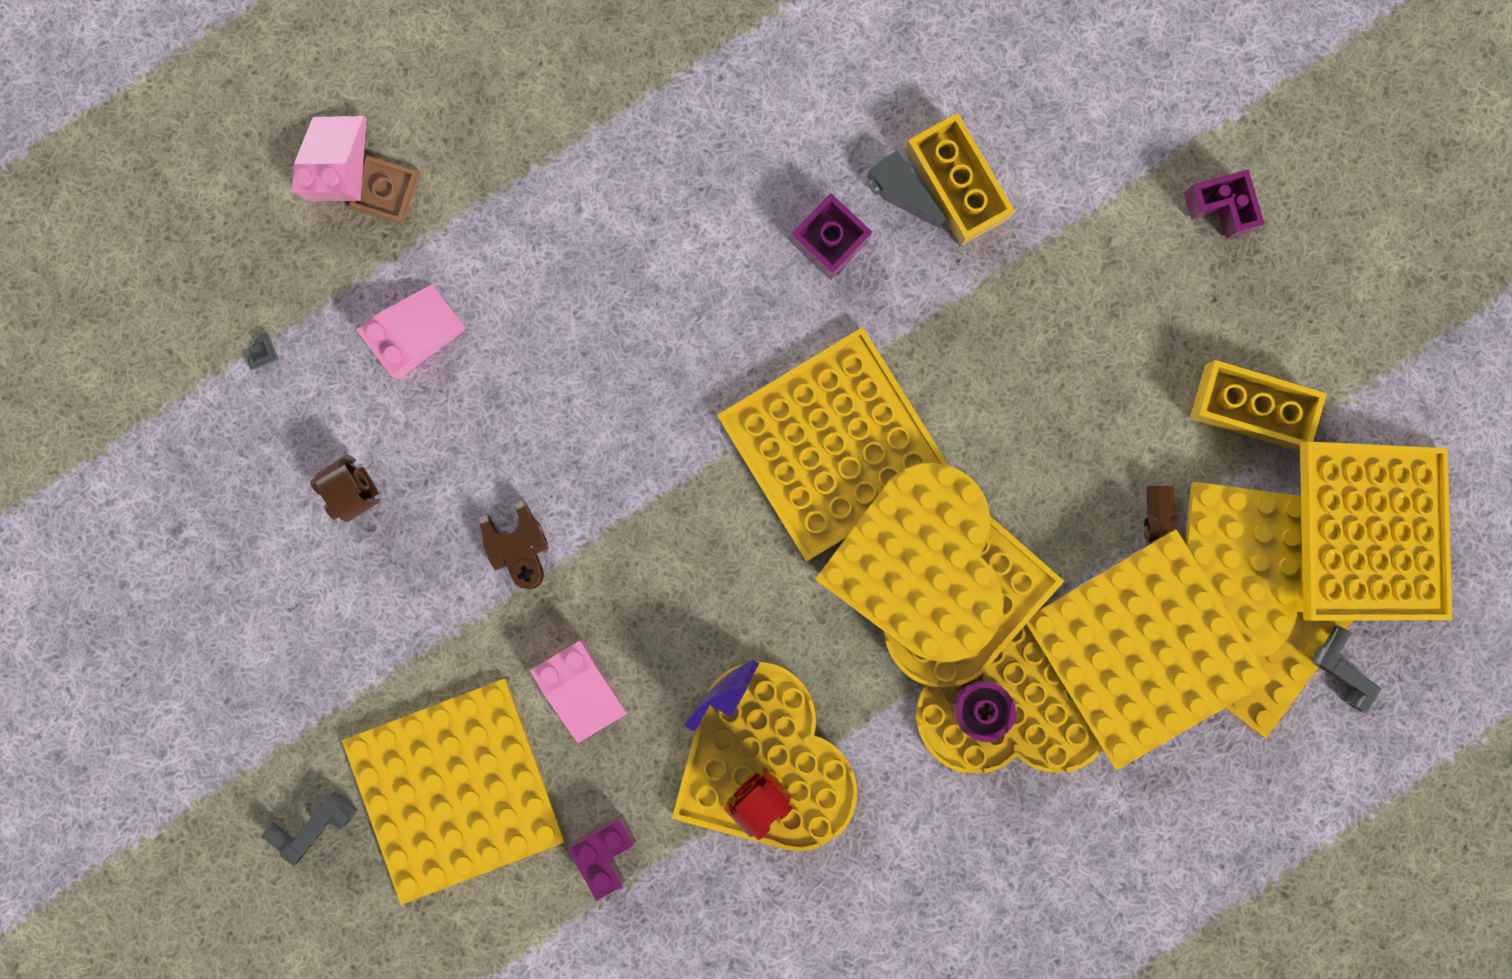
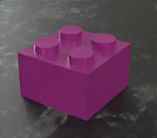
[790,193,872,280]

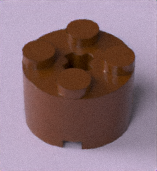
[310,455,380,522]

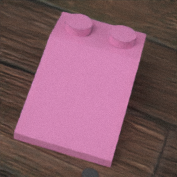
[292,116,367,201]
[357,284,466,380]
[530,639,627,743]

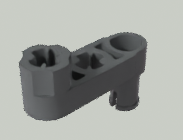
[1310,624,1382,714]
[261,791,358,866]

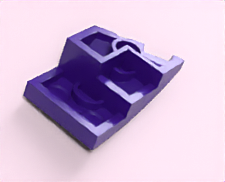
[685,660,759,731]

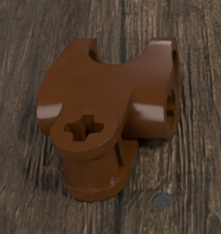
[479,500,549,589]

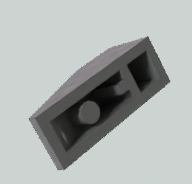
[867,150,947,228]

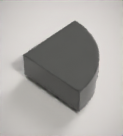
[248,333,279,370]

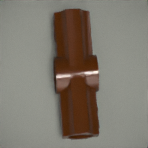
[1144,486,1179,545]

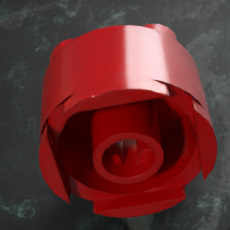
[724,768,792,840]

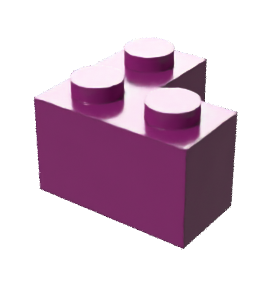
[1184,169,1265,239]
[568,815,636,901]

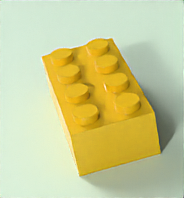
[905,113,1015,247]
[1189,360,1327,452]

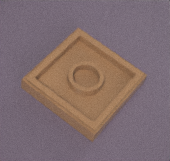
[348,154,421,225]

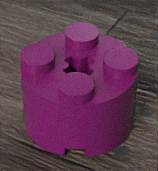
[952,680,1016,742]

